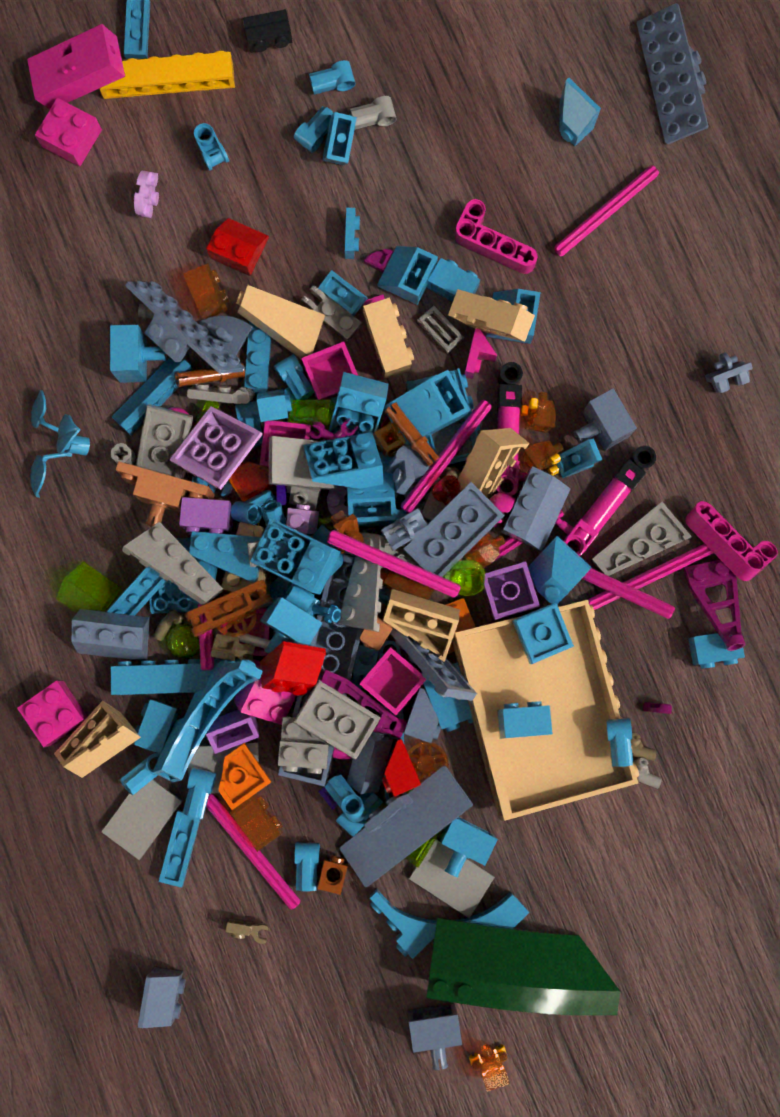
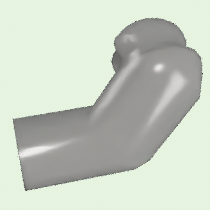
[634,757,662,789]

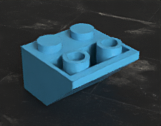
[377,246,438,305]
[486,289,541,344]

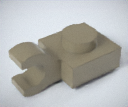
[211,634,255,661]
[226,919,269,944]

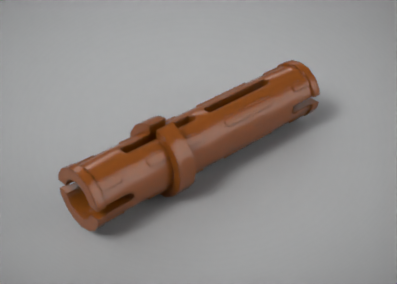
[175,363,245,387]
[385,402,440,467]

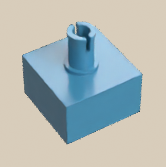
[110,325,167,383]
[260,597,322,654]
[439,817,498,878]

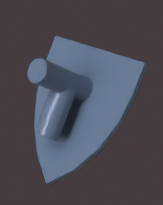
[199,316,253,355]

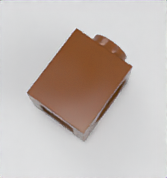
[318,855,348,895]

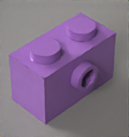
[206,709,259,754]

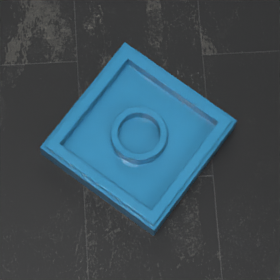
[512,603,574,664]

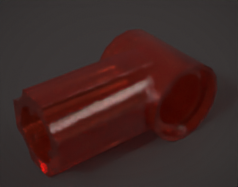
[432,475,461,506]

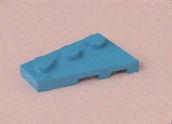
[189,531,261,583]

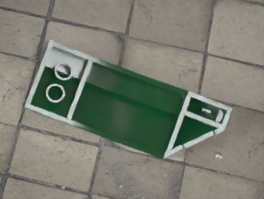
[426,917,620,1015]

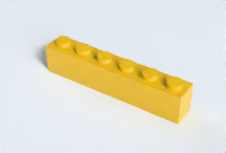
[99,51,235,99]

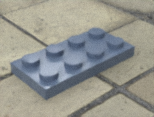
[403,482,505,577]
[390,628,477,701]

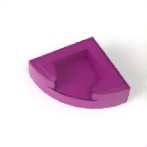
[364,249,394,272]
[643,702,672,714]

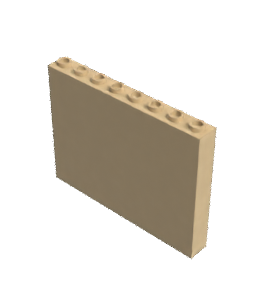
[452,600,639,821]

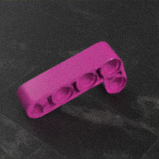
[455,199,538,274]
[685,501,778,581]

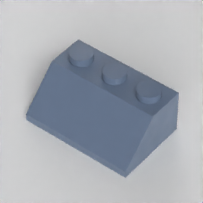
[500,466,570,552]
[71,609,149,661]

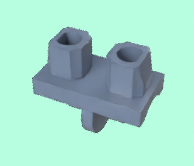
[705,352,753,393]
[381,508,430,551]

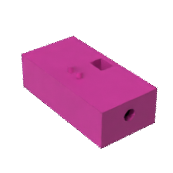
[27,24,125,109]

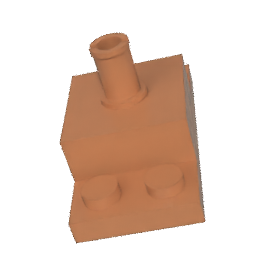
[116,461,215,527]

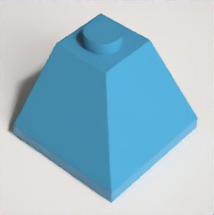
[559,78,601,146]
[528,536,592,604]

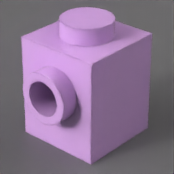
[286,504,319,534]

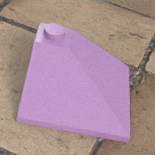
[170,406,263,490]

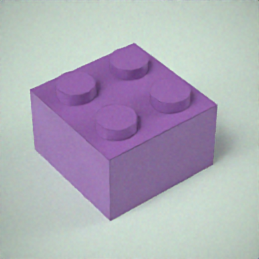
[179,497,234,536]
[479,562,540,622]

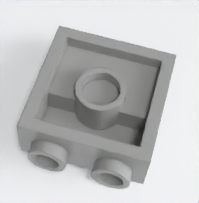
[278,717,329,774]

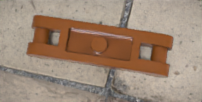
[185,580,273,637]

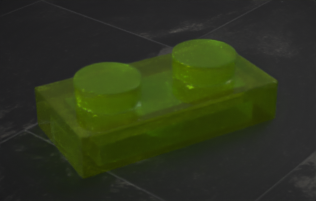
[288,400,335,425]

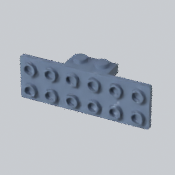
[637,3,708,144]
[125,281,245,374]
[340,766,473,887]

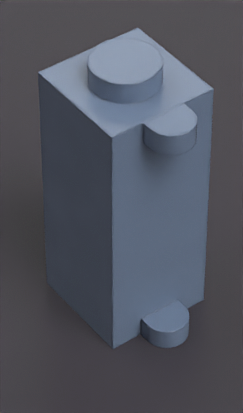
[347,731,393,794]

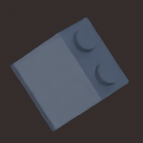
[404,688,441,743]
[137,967,186,1028]

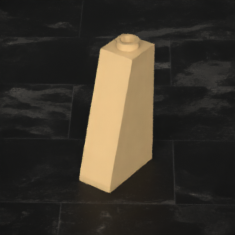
[236,285,325,360]

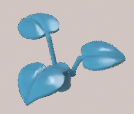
[30,390,90,498]

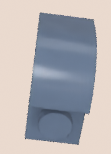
[386,445,430,495]

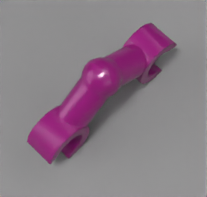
[309,418,358,440]

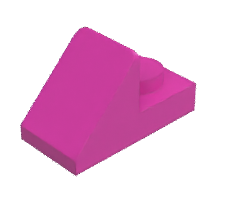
[465,328,497,379]

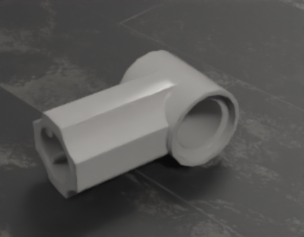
[350,96,397,129]

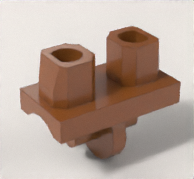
[330,511,364,554]

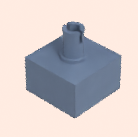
[573,388,637,451]
[408,1003,462,1070]

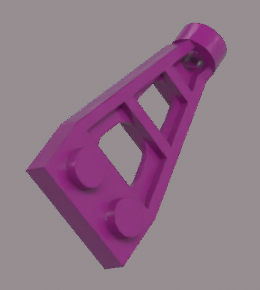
[683,560,746,651]
[321,670,407,739]

